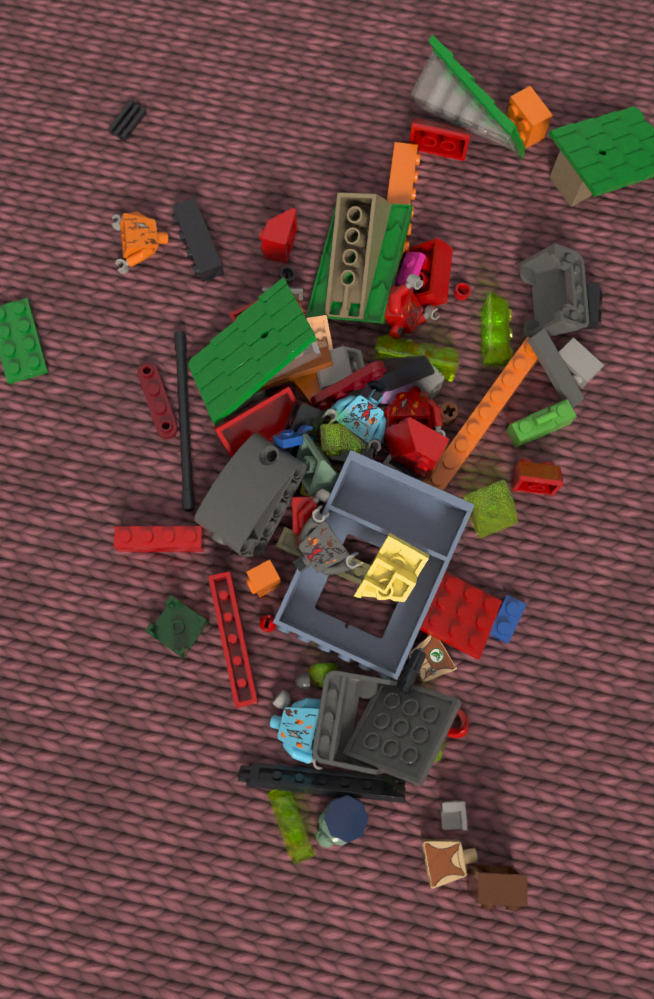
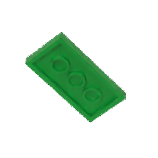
[0,298,49,384]

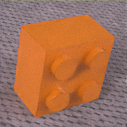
[505,86,553,149]

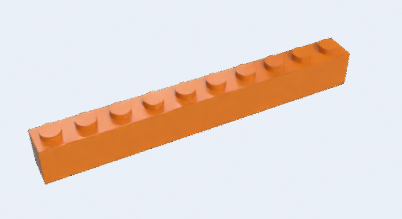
[423,337,538,491]

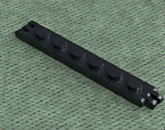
[238,763,406,803]

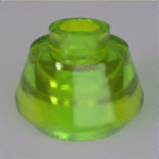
[308,663,338,687]

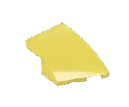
[354,533,429,602]

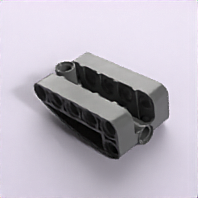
[195,433,307,557]

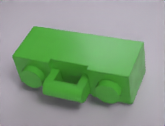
[506,399,577,449]

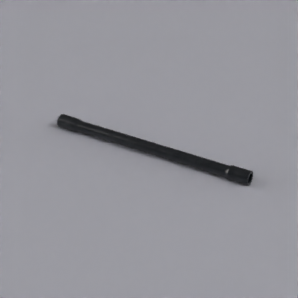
[174,331,195,512]

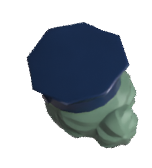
[315,795,369,848]

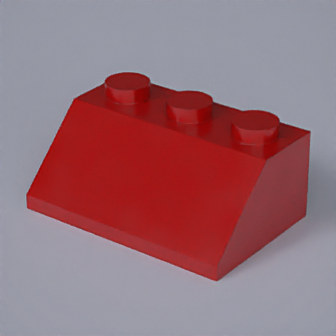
[409,118,472,161]
[408,238,453,307]

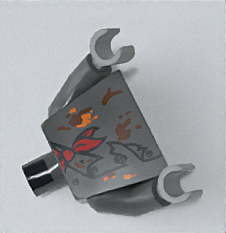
[293,506,363,575]

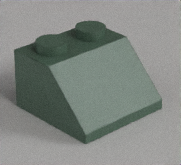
[296,434,339,496]

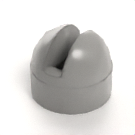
[272,689,291,709]

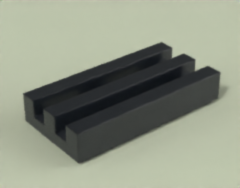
[108,101,147,142]

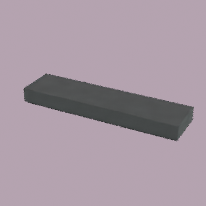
[527,328,584,408]

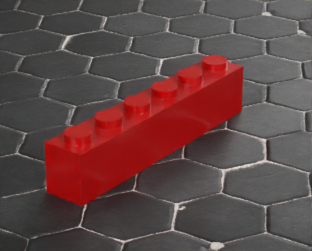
[208,571,259,709]

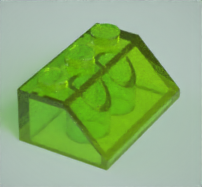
[481,292,513,366]

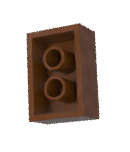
[467,863,527,911]

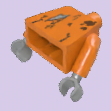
[111,211,168,274]

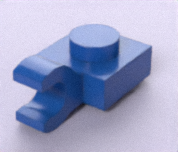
[273,424,314,449]

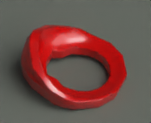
[447,709,469,739]

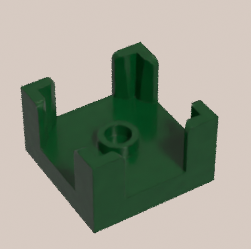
[145,595,210,658]

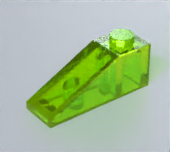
[267,790,316,865]

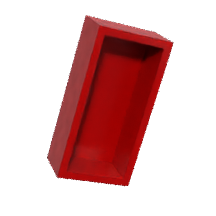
[213,386,296,459]

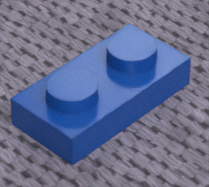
[489,595,527,644]

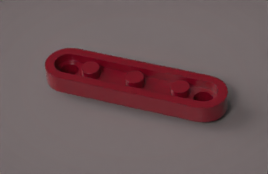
[311,361,386,410]
[137,362,178,439]

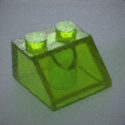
[463,479,518,539]

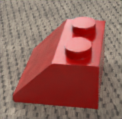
[260,208,298,264]
[512,459,564,496]

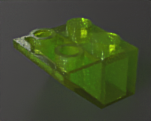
[320,423,366,456]

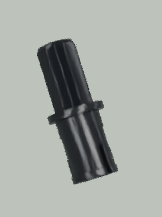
[396,649,426,695]

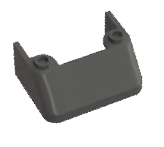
[313,671,400,775]

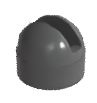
[295,672,311,691]

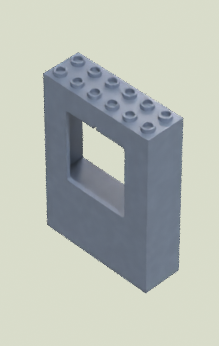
[273,450,475,680]

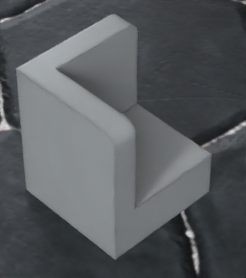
[440,800,467,830]

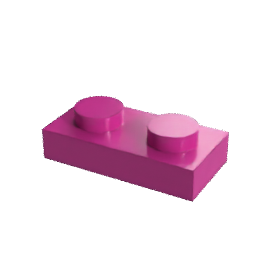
[394,252,426,290]

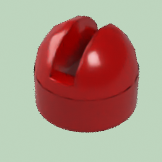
[454,283,471,301]
[259,615,277,633]

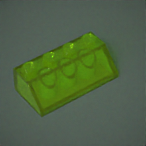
[374,335,460,382]

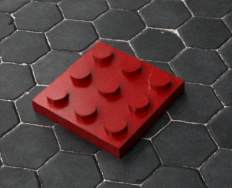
[420,572,502,660]

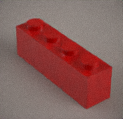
[114,526,205,552]

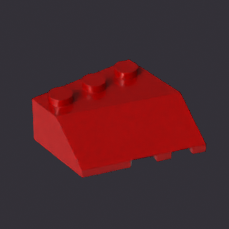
[385,417,449,479]

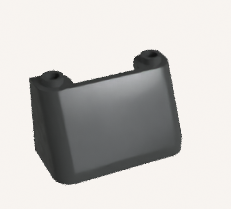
[519,243,589,338]

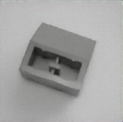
[317,346,368,396]

